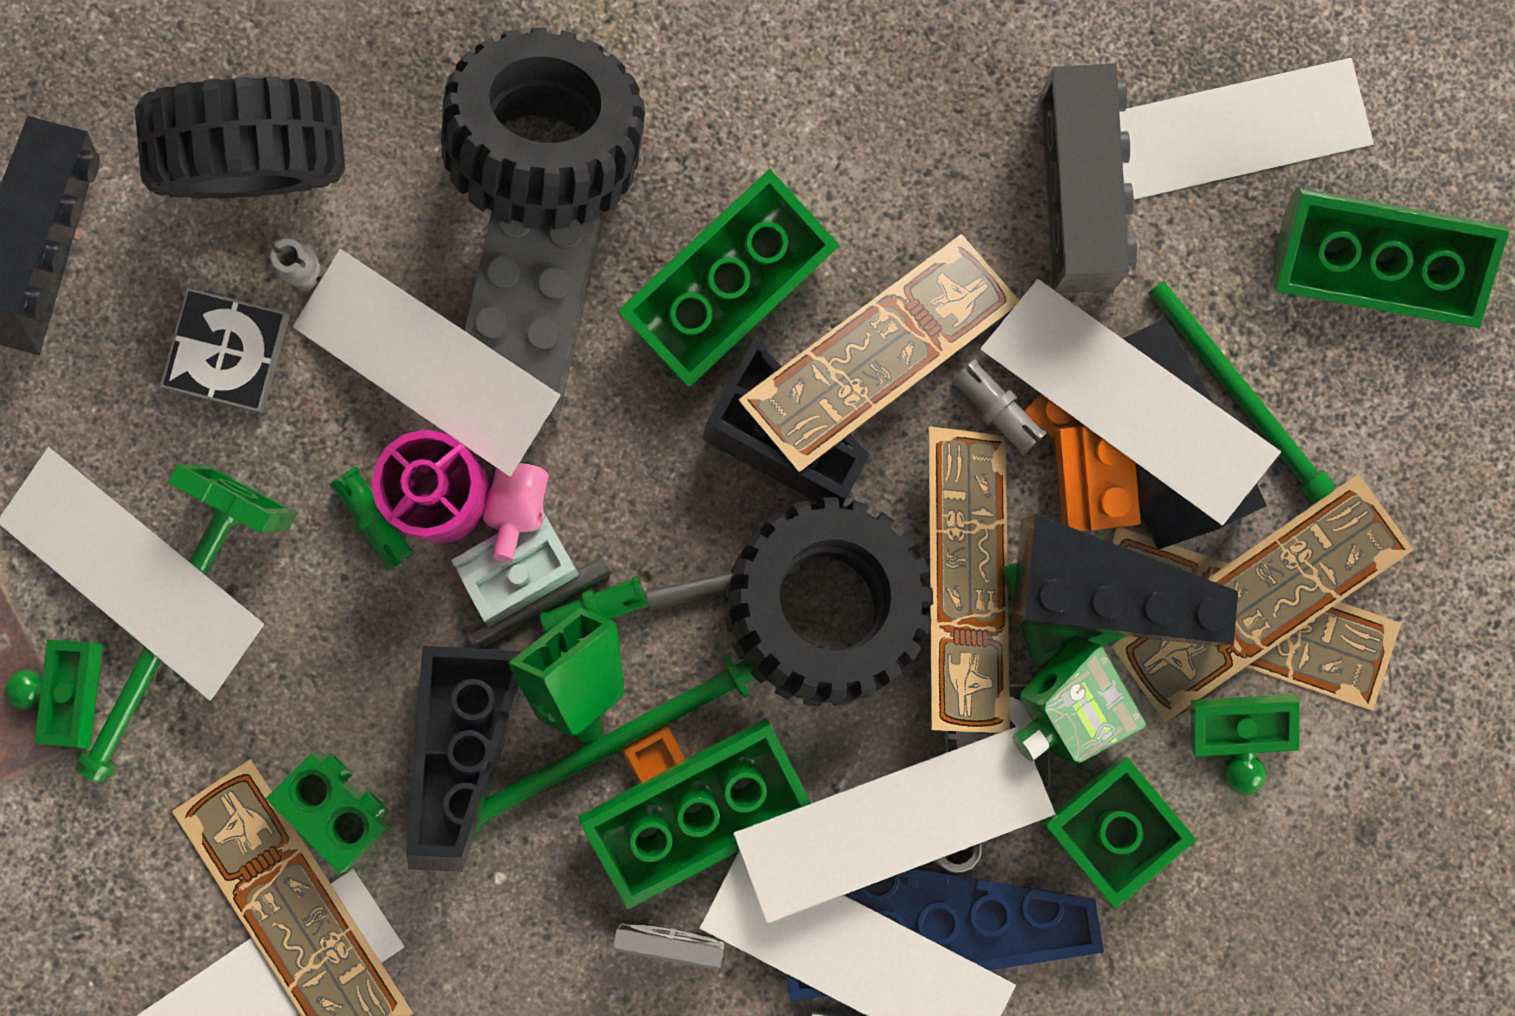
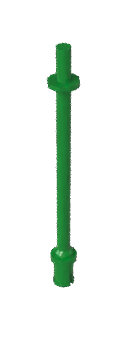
[473,654,754,840]

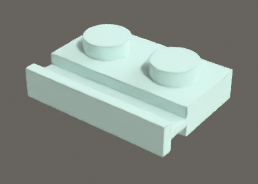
[451,513,579,628]

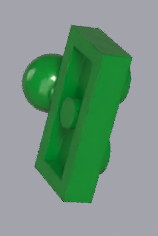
[4,639,103,749]
[1191,694,1300,795]

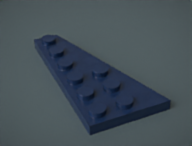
[787,868,1104,1001]

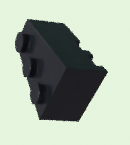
[702,336,870,506]

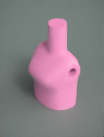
[483,463,549,562]

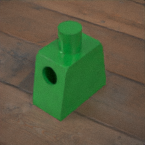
[508,607,625,742]

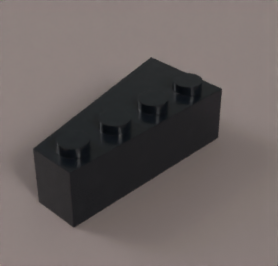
[0,116,100,355]
[406,646,522,872]

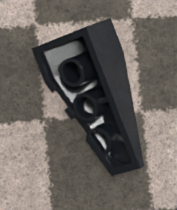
[1122,318,1267,550]

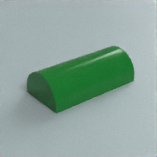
[617,168,840,388]
[1273,188,1510,329]
[578,717,812,910]

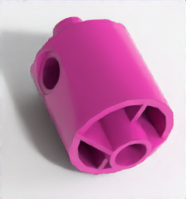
[371,429,491,545]

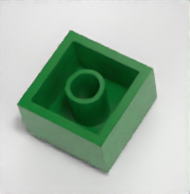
[1039,756,1197,909]

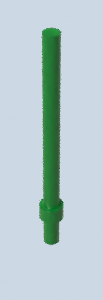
[1148,280,1337,505]

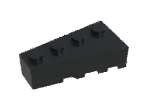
[1011,514,1238,646]

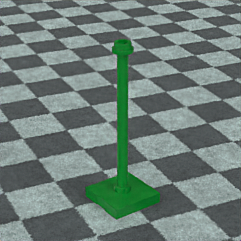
[75,464,298,782]

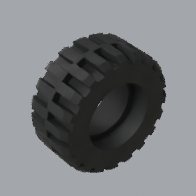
[441,28,645,230]
[135,77,346,199]
[724,498,934,707]

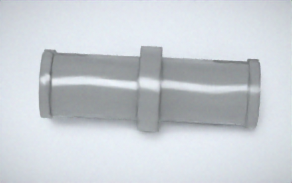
[270,238,324,291]
[952,360,1047,457]

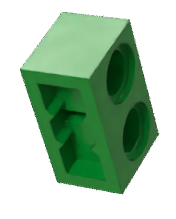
[265,752,393,874]

